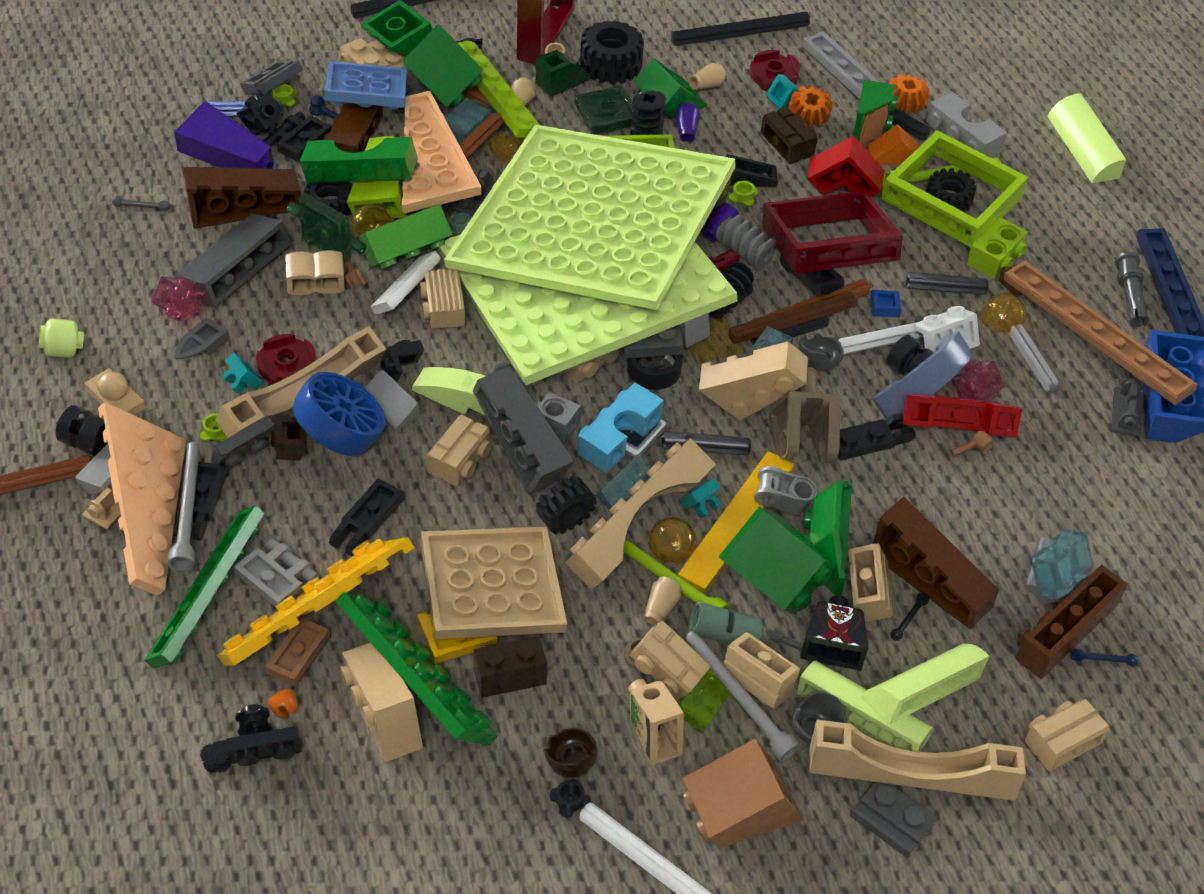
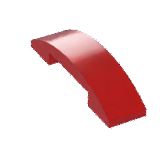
[902,394,1022,438]

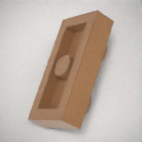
[265,616,330,686]

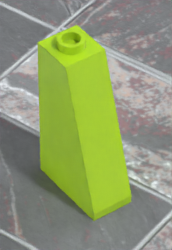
[347,135,408,222]

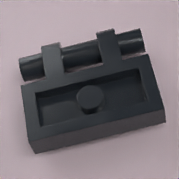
[263,112,332,162]

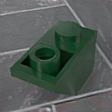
[535,49,591,96]

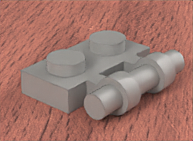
[234,538,320,607]

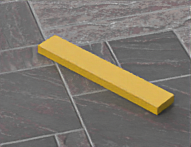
[677,451,795,594]

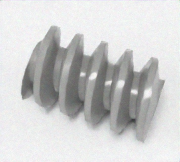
[716,214,777,270]

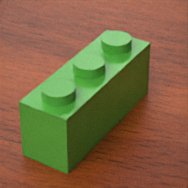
[359,204,453,269]

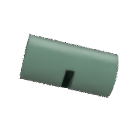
[689,602,762,644]

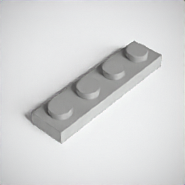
[802,31,879,99]

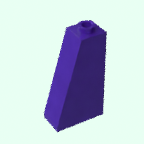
[174,101,274,169]

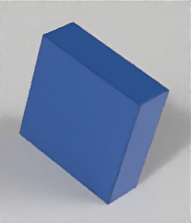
[870,290,901,318]

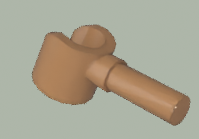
[344,261,366,291]
[950,431,994,456]

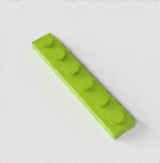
[457,41,540,138]

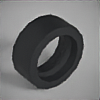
[627,354,683,390]

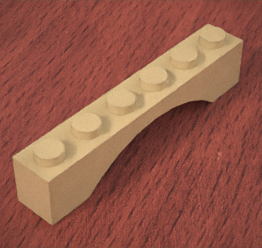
[215,326,386,438]
[565,438,716,590]
[809,719,1026,801]

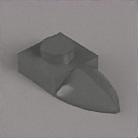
[175,317,229,360]

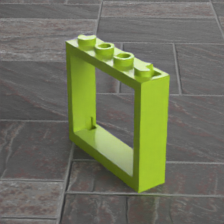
[881,130,1028,247]

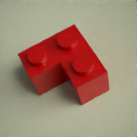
[807,136,885,201]

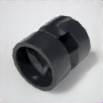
[886,334,934,376]
[56,405,108,456]

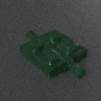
[287,193,366,263]

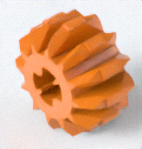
[889,74,930,114]
[788,84,833,130]

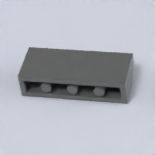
[174,213,292,307]

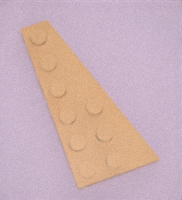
[402,91,482,214]
[98,402,186,595]

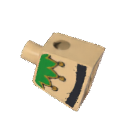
[628,679,684,765]

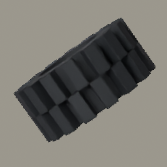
[926,168,977,213]
[304,182,353,222]
[535,476,597,534]

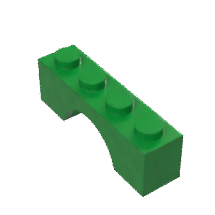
[300,137,418,183]

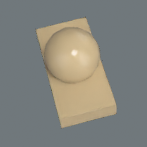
[84,368,146,415]

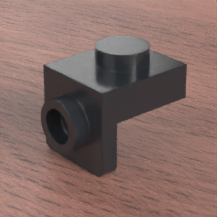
[380,340,424,382]

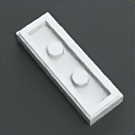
[370,251,441,314]

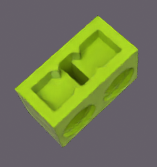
[966,217,1028,279]

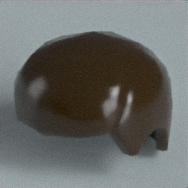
[543,728,598,778]

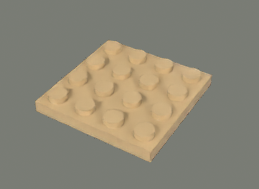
[420,527,567,639]

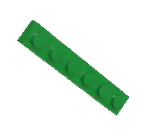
[144,505,264,668]

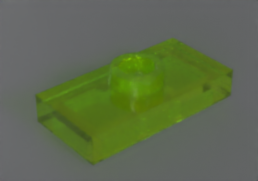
[679,668,731,732]

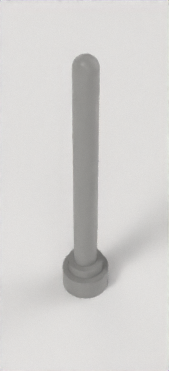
[168,442,200,571]
[686,631,801,762]

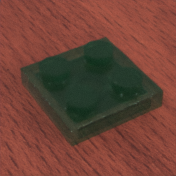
[574,85,633,135]

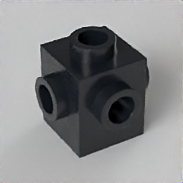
[236,93,284,134]

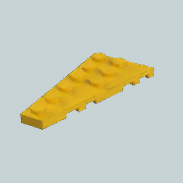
[217,537,415,666]

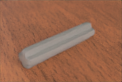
[1009,324,1061,393]

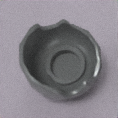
[799,333,844,371]
[792,691,848,744]

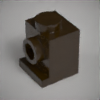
[271,415,307,461]

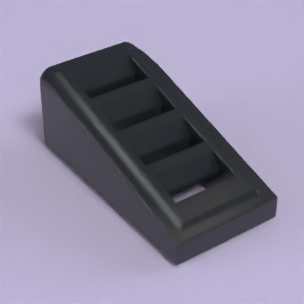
[726,154,778,187]

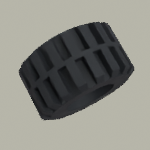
[580,20,644,84]

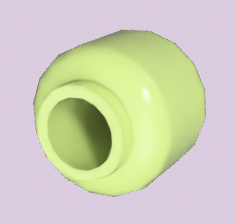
[39,318,84,358]

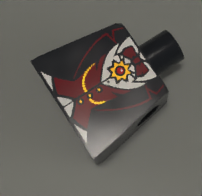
[800,595,868,671]

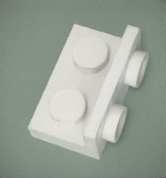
[914,306,980,352]

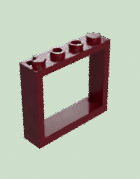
[517,0,575,65]
[762,191,903,274]

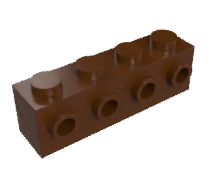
[1016,564,1128,679]

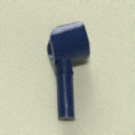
[309,95,340,119]

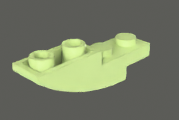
[411,367,486,416]

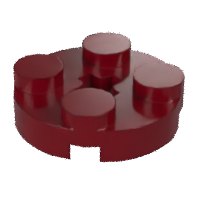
[749,50,800,91]
[256,334,316,385]

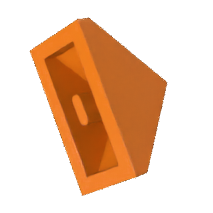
[867,124,919,165]

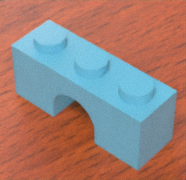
[577,382,664,473]

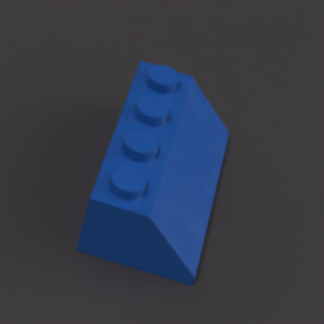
[1143,330,1204,443]

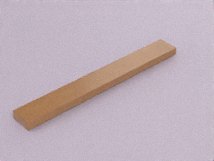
[1004,260,1197,405]

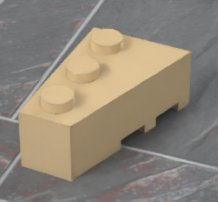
[699,341,808,421]
[340,642,423,762]

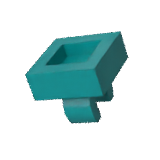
[766,74,799,109]
[222,352,264,393]
[679,478,721,518]

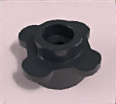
[235,704,272,736]
[549,779,591,818]

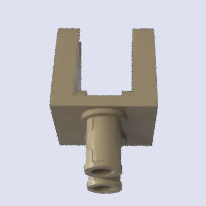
[769,367,841,463]

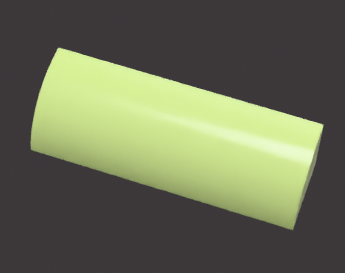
[1048,93,1126,183]
[862,644,989,724]
[797,660,934,752]

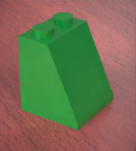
[401,24,483,107]
[718,507,836,613]

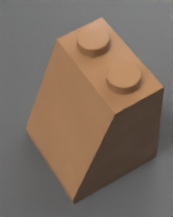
[682,738,803,848]

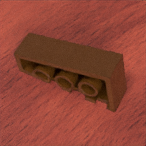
[182,167,303,229]
[873,496,999,629]

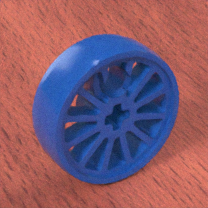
[293,372,386,456]

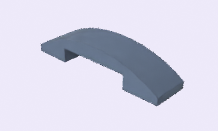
[872,331,974,419]

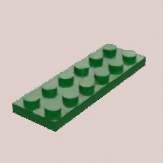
[335,592,498,746]

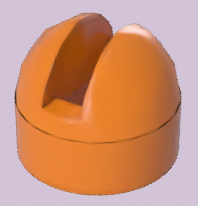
[268,689,298,718]

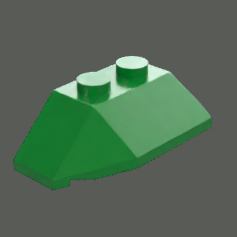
[803,478,852,595]

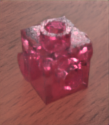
[151,276,205,321]
[951,359,1005,402]

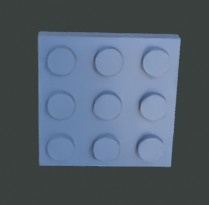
[324,61,407,110]

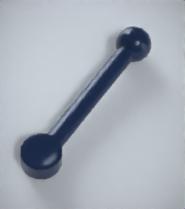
[1070,649,1139,666]

